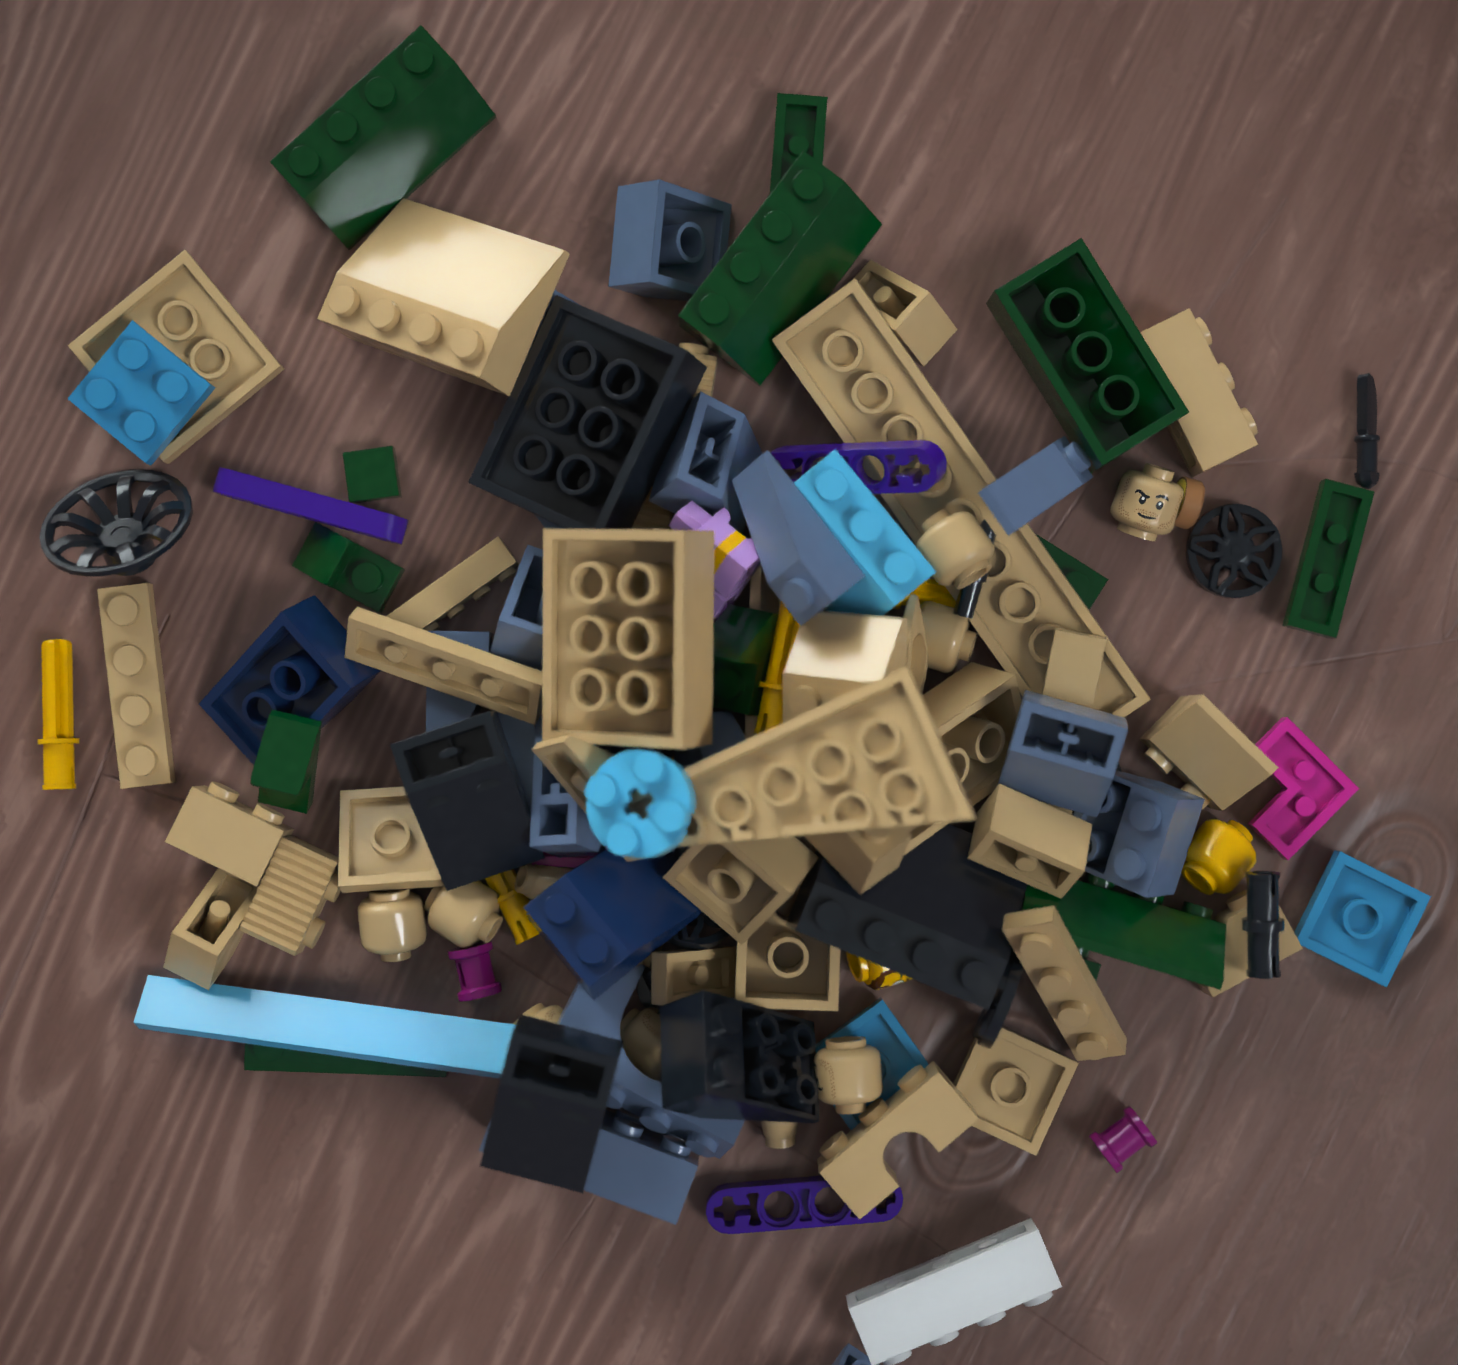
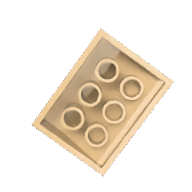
[317,198,570,396]
[542,529,714,750]

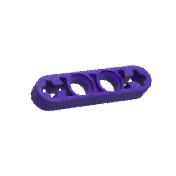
[770,440,947,494]
[212,467,409,545]
[706,1175,903,1234]

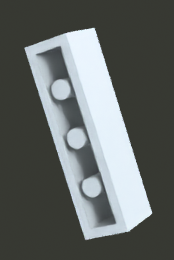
[846,1218,1062,1365]

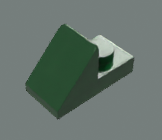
[292,522,405,613]
[713,604,778,716]
[250,709,322,814]

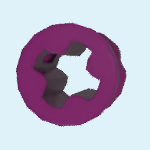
[447,941,502,1002]
[1089,1106,1157,1173]

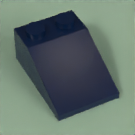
[199,595,381,765]
[524,849,702,1000]

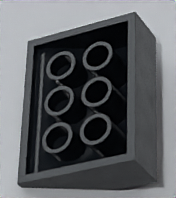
[468,295,707,530]
[786,824,1027,1010]

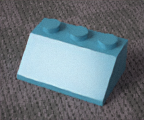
[794,449,936,616]

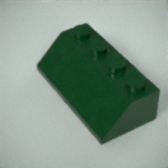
[270,25,496,250]
[678,150,882,387]
[986,238,1189,473]
[1021,872,1226,990]

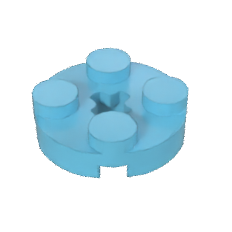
[585,749,696,859]

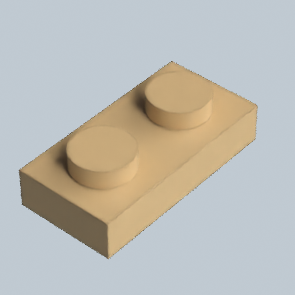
[651,945,736,1006]

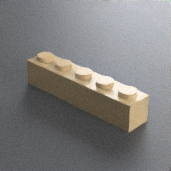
[386,536,519,631]

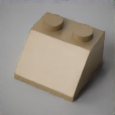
[783,610,907,723]
[1140,694,1278,811]
[663,836,819,945]

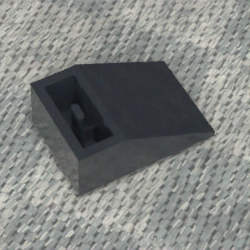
[390,711,545,891]
[660,990,820,1123]
[480,1014,623,1193]

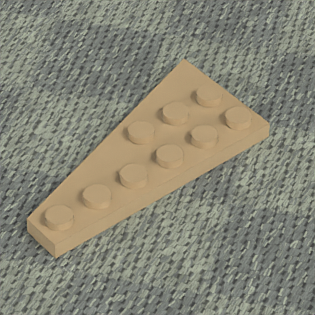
[625,666,977,847]

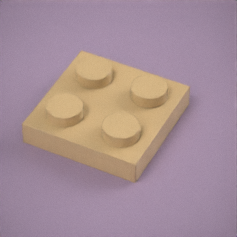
[338,786,444,893]
[954,1026,1079,1156]

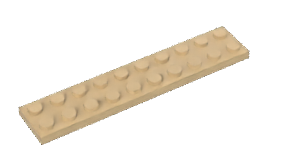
[772,278,1151,717]

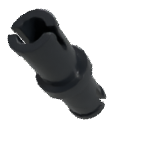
[1242,871,1284,979]

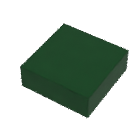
[342,446,402,504]

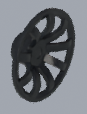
[39,469,193,577]

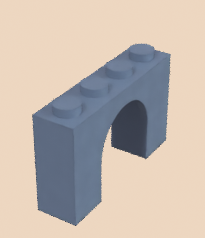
[557,964,745,1159]

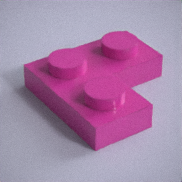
[1247,717,1359,860]

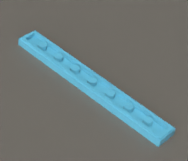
[133,975,516,1079]

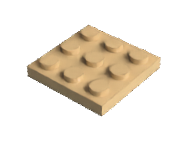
[68,250,284,464]

